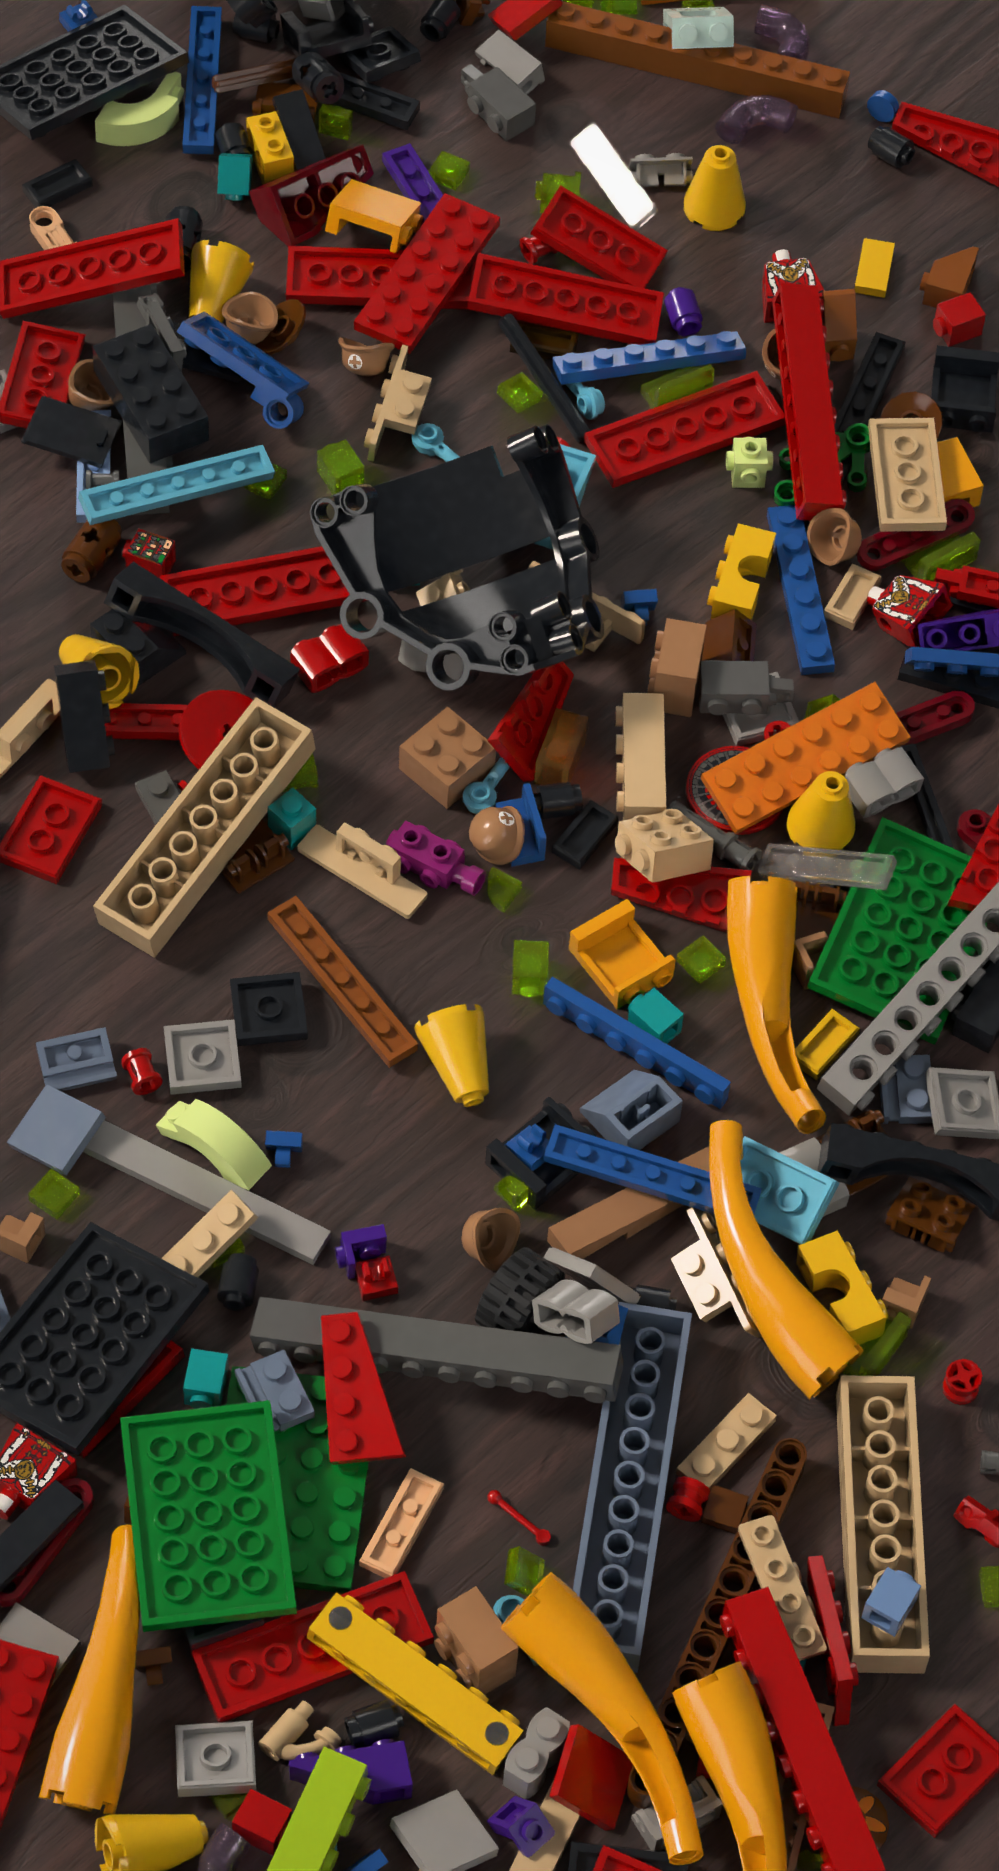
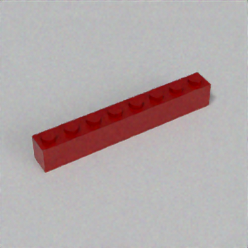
[772,283,847,521]
[719,1587,886,1871]

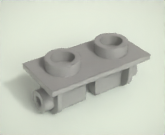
[628,153,693,188]

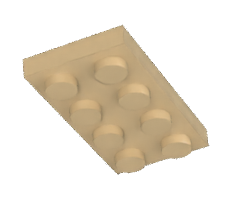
[868,418,947,532]

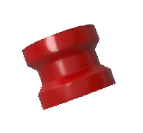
[942,1359,983,1405]
[666,1476,710,1522]

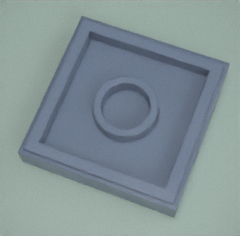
[7,1084,106,1176]

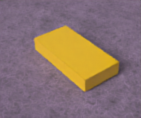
[854,238,895,298]
[795,1009,860,1081]

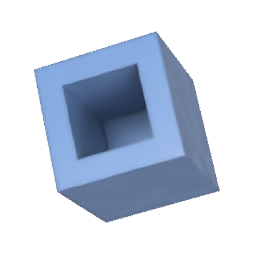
[861,1567,921,1637]

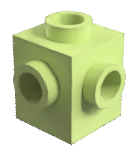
[726,437,773,488]

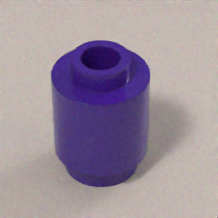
[664,287,703,336]

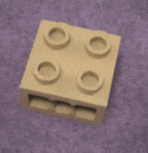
[615,809,714,882]

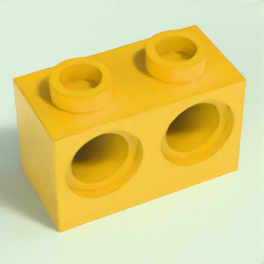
[246,111,294,184]

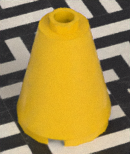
[684,145,746,231]
[189,240,255,323]
[59,634,140,709]
[787,771,855,857]
[414,1004,489,1107]
[94,1814,209,1871]

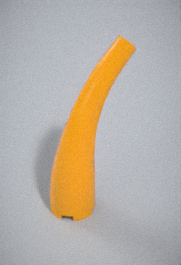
[727,876,826,1134]
[709,1120,864,1400]
[39,1524,140,1814]
[501,1572,704,1865]
[672,1661,787,1871]

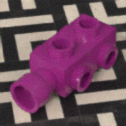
[386,820,487,896]

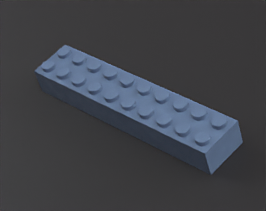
[573,1302,692,1673]

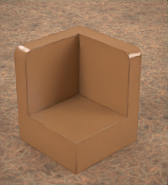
[792,931,828,990]
[0,1212,45,1263]
[882,1275,931,1329]

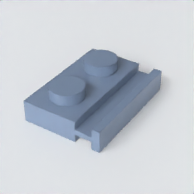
[36,1027,117,1092]
[879,1055,933,1124]
[235,1350,315,1432]

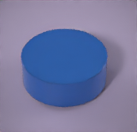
[867,90,899,122]

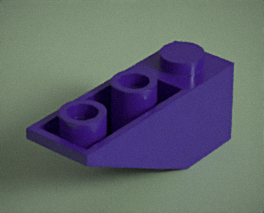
[917,609,999,651]
[289,1739,413,1805]

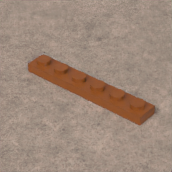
[268,896,418,1068]

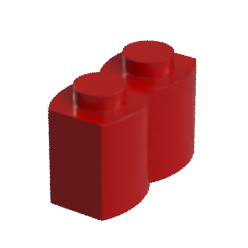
[290,624,369,693]

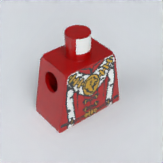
[762,249,825,323]
[867,575,953,648]
[0,1423,78,1520]

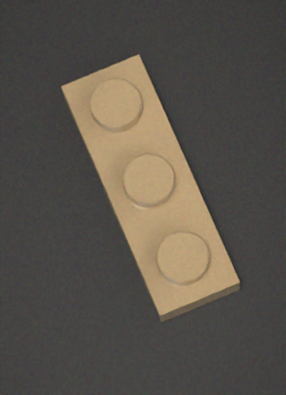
[161,1190,259,1278]
[676,1393,777,1490]

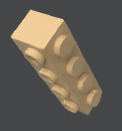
[615,693,666,820]

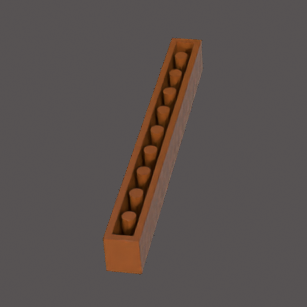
[545,1,850,119]

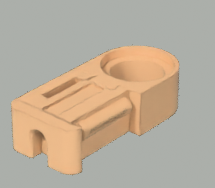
[29,206,76,250]

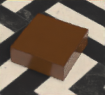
[701,1485,749,1534]

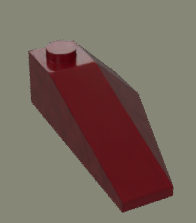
[249,144,374,246]

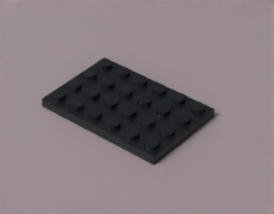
[0,5,190,140]
[0,1222,210,1456]

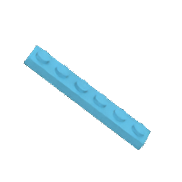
[78,445,275,525]

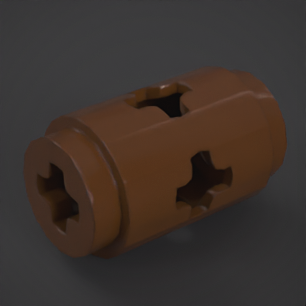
[61,519,122,583]

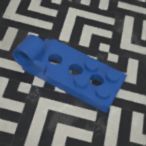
[177,311,309,429]

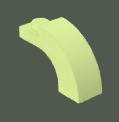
[95,71,184,146]
[156,1099,272,1190]

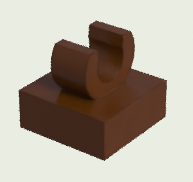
[454,0,491,26]
[135,1646,172,1686]

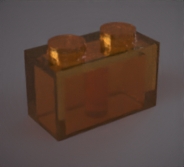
[534,708,589,785]

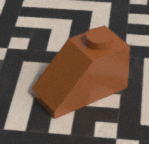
[919,246,979,308]
[822,289,857,361]

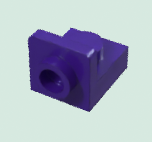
[335,1224,387,1279]
[487,1796,555,1857]

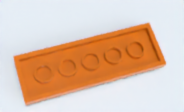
[701,682,911,834]

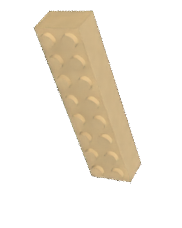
[93,698,316,958]
[836,1375,930,1674]

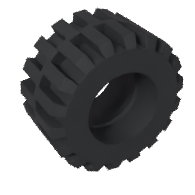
[475,1247,565,1334]

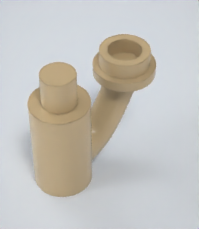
[258,1701,342,1761]

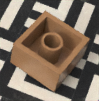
[647,618,707,717]
[399,706,496,809]
[434,1586,519,1695]

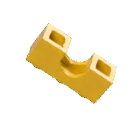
[707,523,776,620]
[796,1230,888,1345]

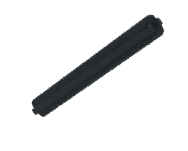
[498,314,590,443]

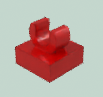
[355,1255,398,1301]

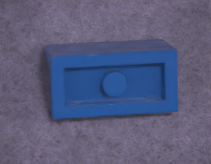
[495,783,546,867]

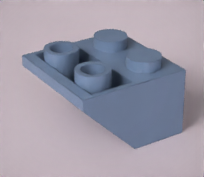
[580,1070,683,1150]

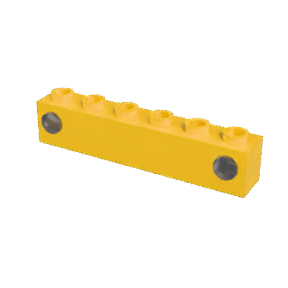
[307,1592,524,1775]

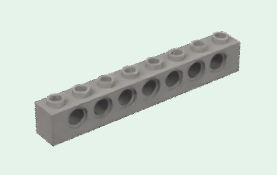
[817,882,999,1116]

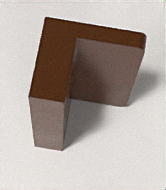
[702,609,757,661]

